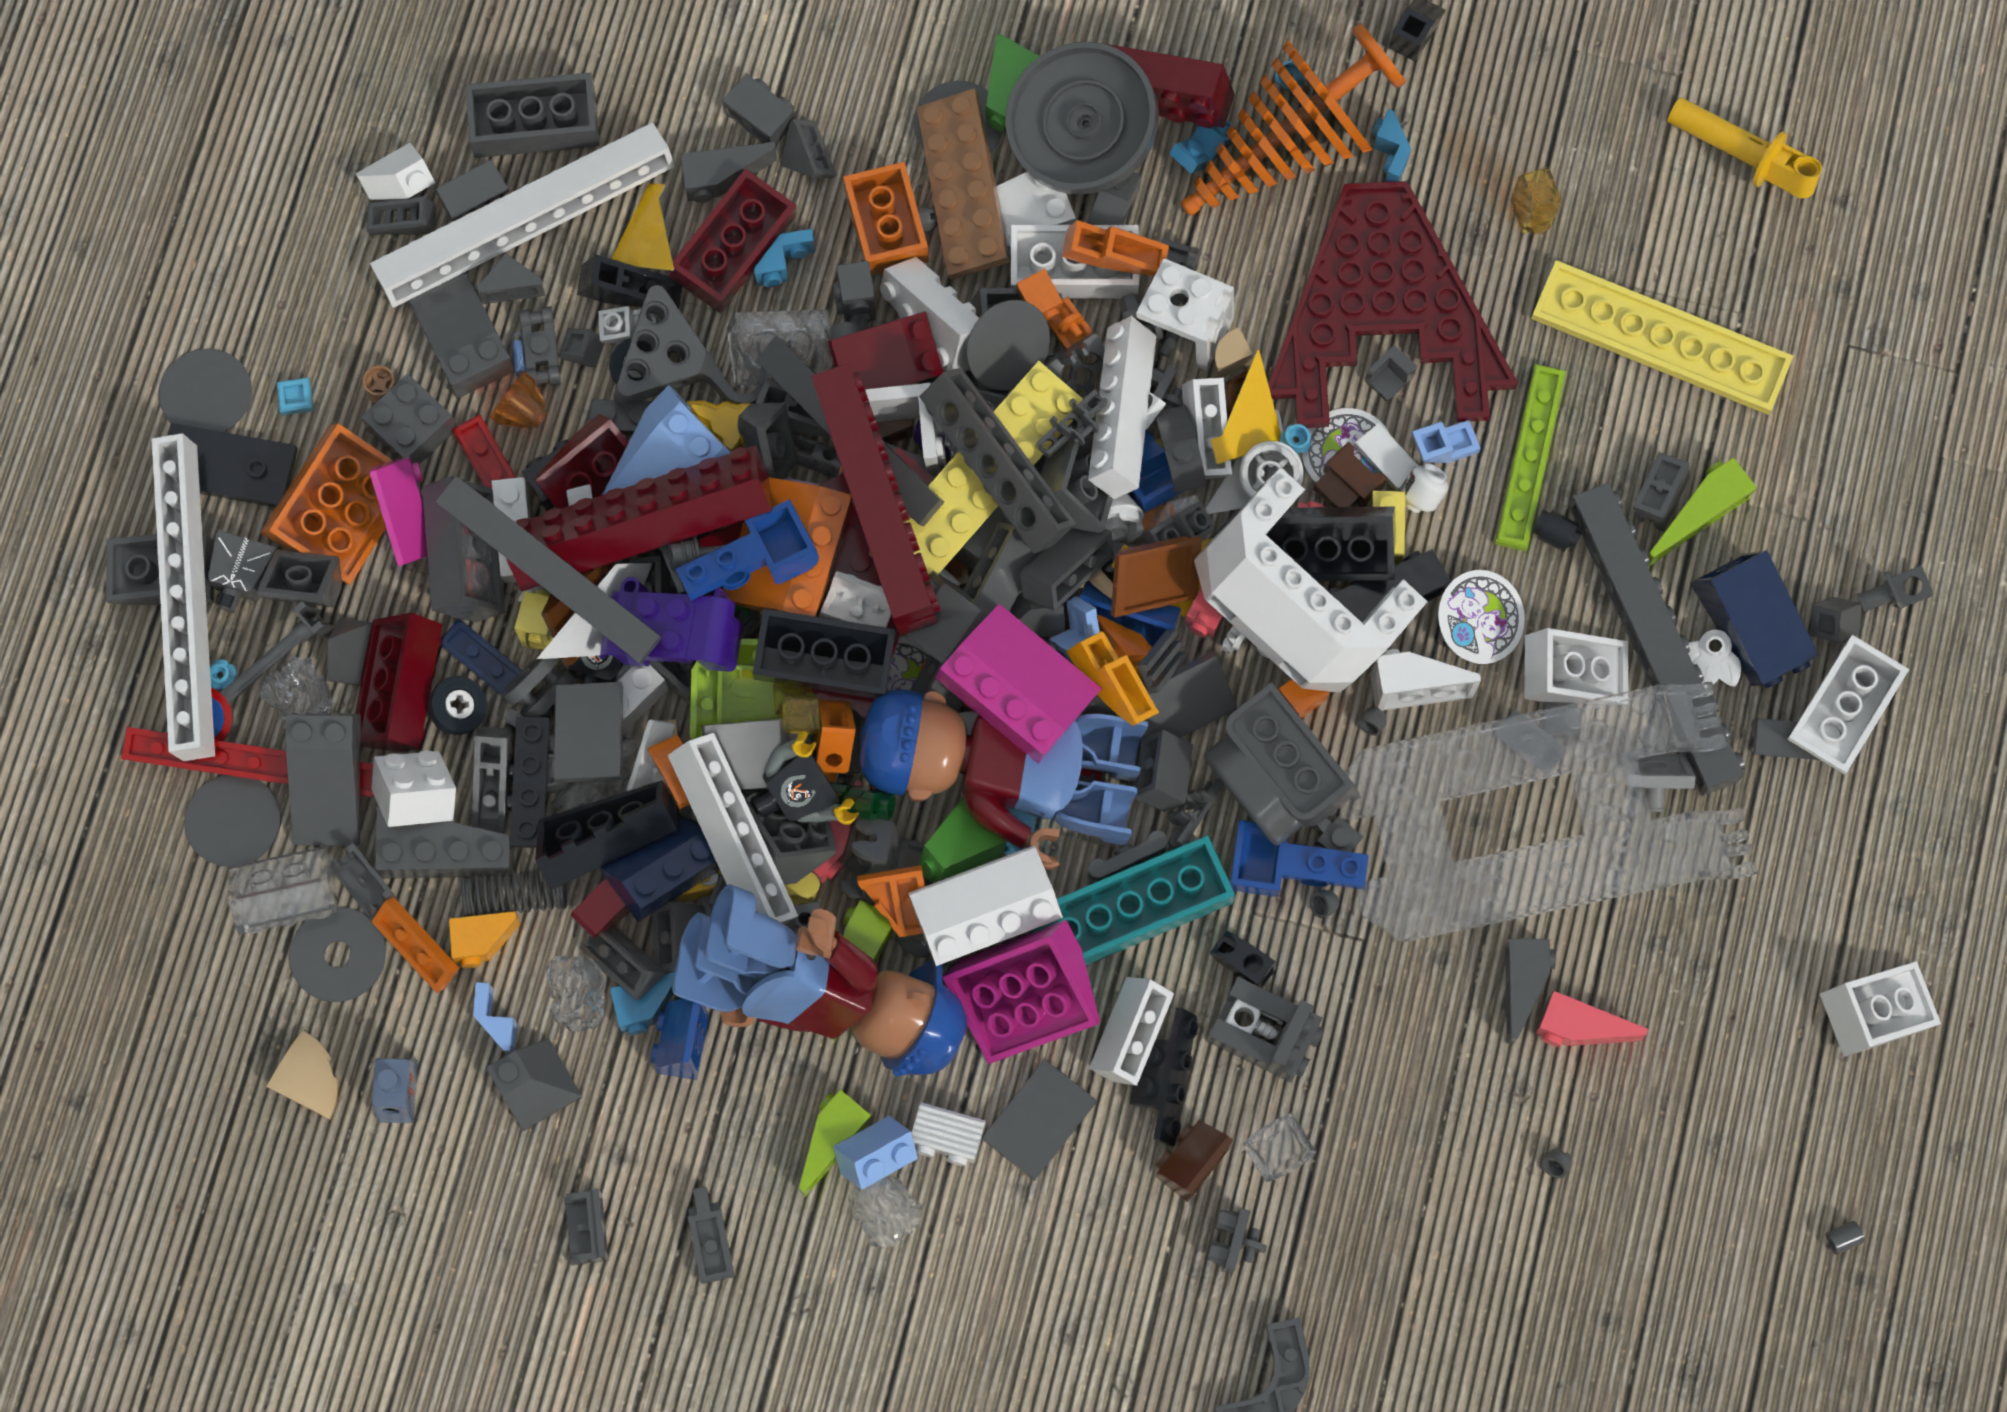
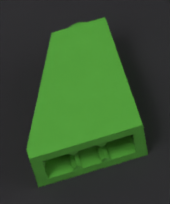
[986,33,1040,132]
[918,797,1007,884]

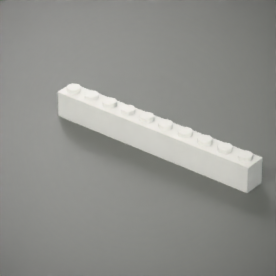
[370,122,675,308]
[152,433,215,761]

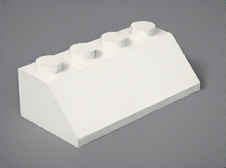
[1011,225,1139,299]
[908,845,1063,966]

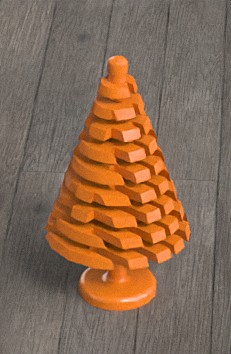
[1181,22,1406,216]

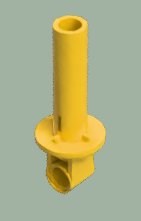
[1667,97,1822,198]

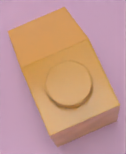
[449,911,520,968]

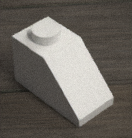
[355,143,435,201]

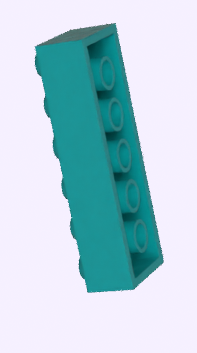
[1029,835,1235,966]

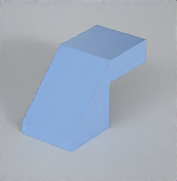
[1412,420,1481,463]
[1049,596,1099,666]
[473,982,517,1055]

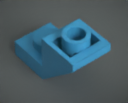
[1371,109,1411,182]
[1169,120,1233,174]
[754,229,815,287]

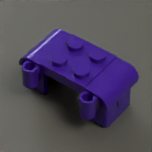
[599,577,743,672]

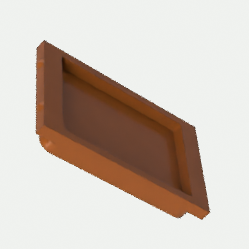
[1111,536,1202,617]

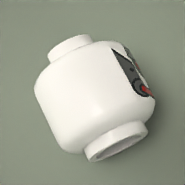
[1400,464,1449,513]

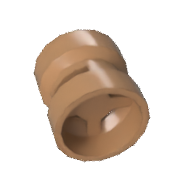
[363,365,397,404]

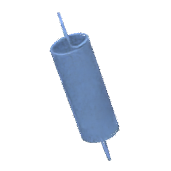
[511,332,526,383]

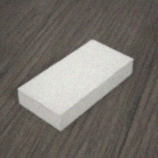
[1354,423,1418,491]

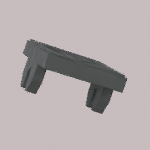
[1043,332,1105,409]

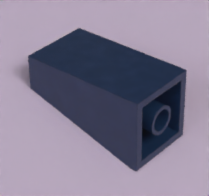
[1690,550,1819,688]

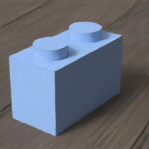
[833,1115,918,1190]

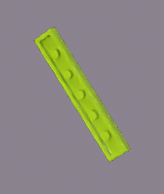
[1495,364,1566,552]

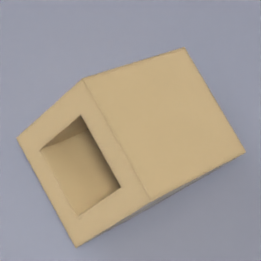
[1213,327,1253,378]

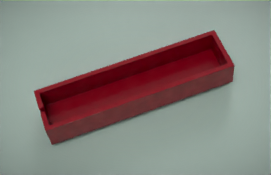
[811,363,941,636]
[506,445,772,592]

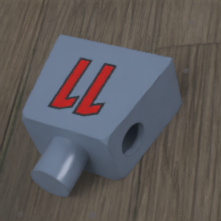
[372,1058,418,1124]

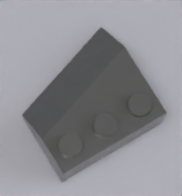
[741,788,836,885]

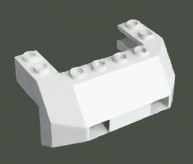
[1194,467,1428,693]

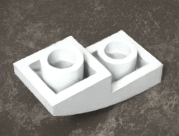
[598,306,661,343]

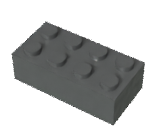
[465,73,600,158]

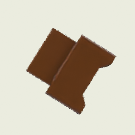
[1313,442,1387,507]

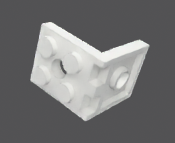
[1136,258,1234,371]
[865,383,947,478]

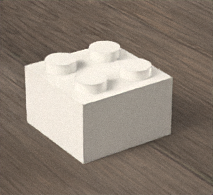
[371,750,456,827]

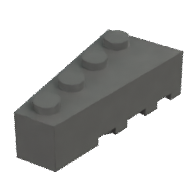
[375,805,515,879]

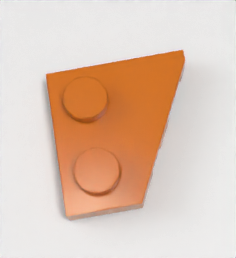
[857,865,925,937]

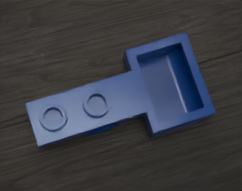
[1095,415,1185,514]
[676,499,819,601]
[1230,820,1369,897]

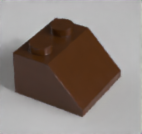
[1155,1120,1233,1203]

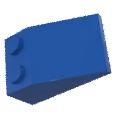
[650,998,709,1080]

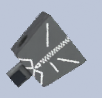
[208,530,278,613]

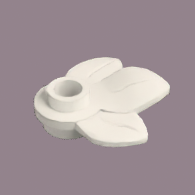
[1688,630,1741,690]

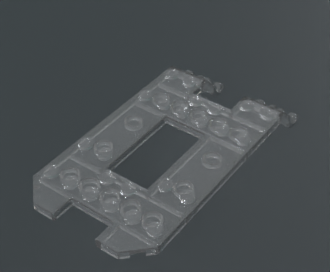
[1340,682,1758,942]

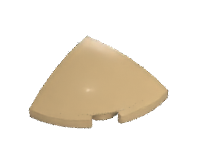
[266,1030,339,1120]

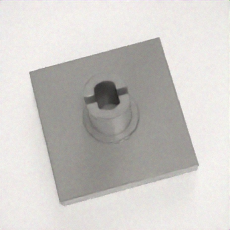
[1618,753,1696,812]

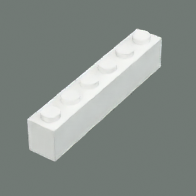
[1088,316,1157,499]
[668,733,798,924]

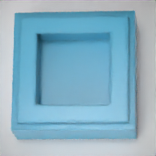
[277,377,314,415]

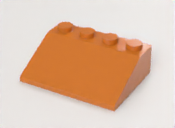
[260,423,393,585]
[723,477,853,617]

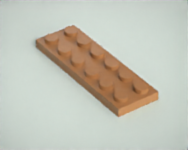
[916,88,1010,280]

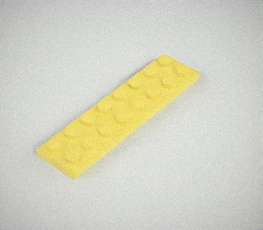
[1531,260,1794,415]
[869,361,1083,575]

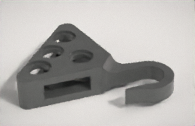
[613,285,768,406]

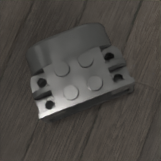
[1204,682,1361,846]

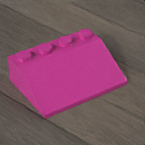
[935,604,1102,764]
[942,920,1100,1064]

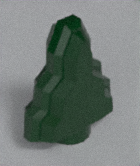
[830,782,896,821]

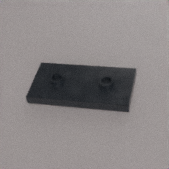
[168,423,298,507]

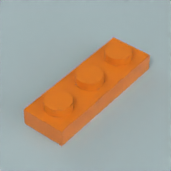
[371,897,459,993]

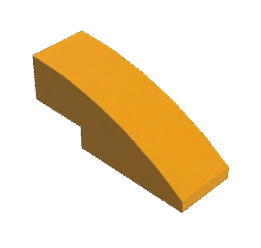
[1066,631,1159,726]

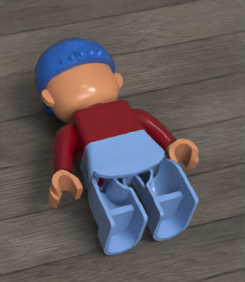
[859,690,1148,870]
[672,884,967,1077]

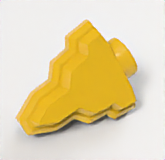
[687,400,753,451]

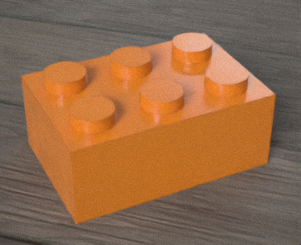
[843,162,929,276]

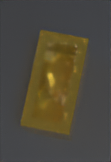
[1510,166,1562,234]

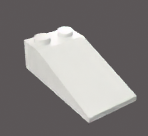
[935,172,1076,255]
[1787,635,1909,775]

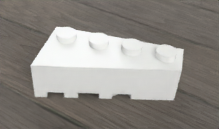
[880,257,979,372]

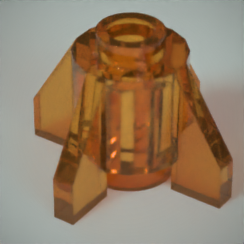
[488,371,548,430]

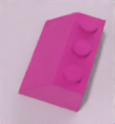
[369,456,427,566]

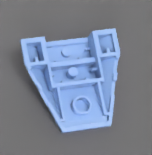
[602,385,732,495]

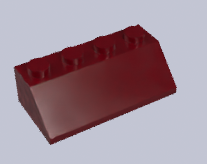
[355,613,443,752]

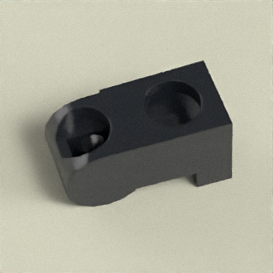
[1210,931,1276,988]

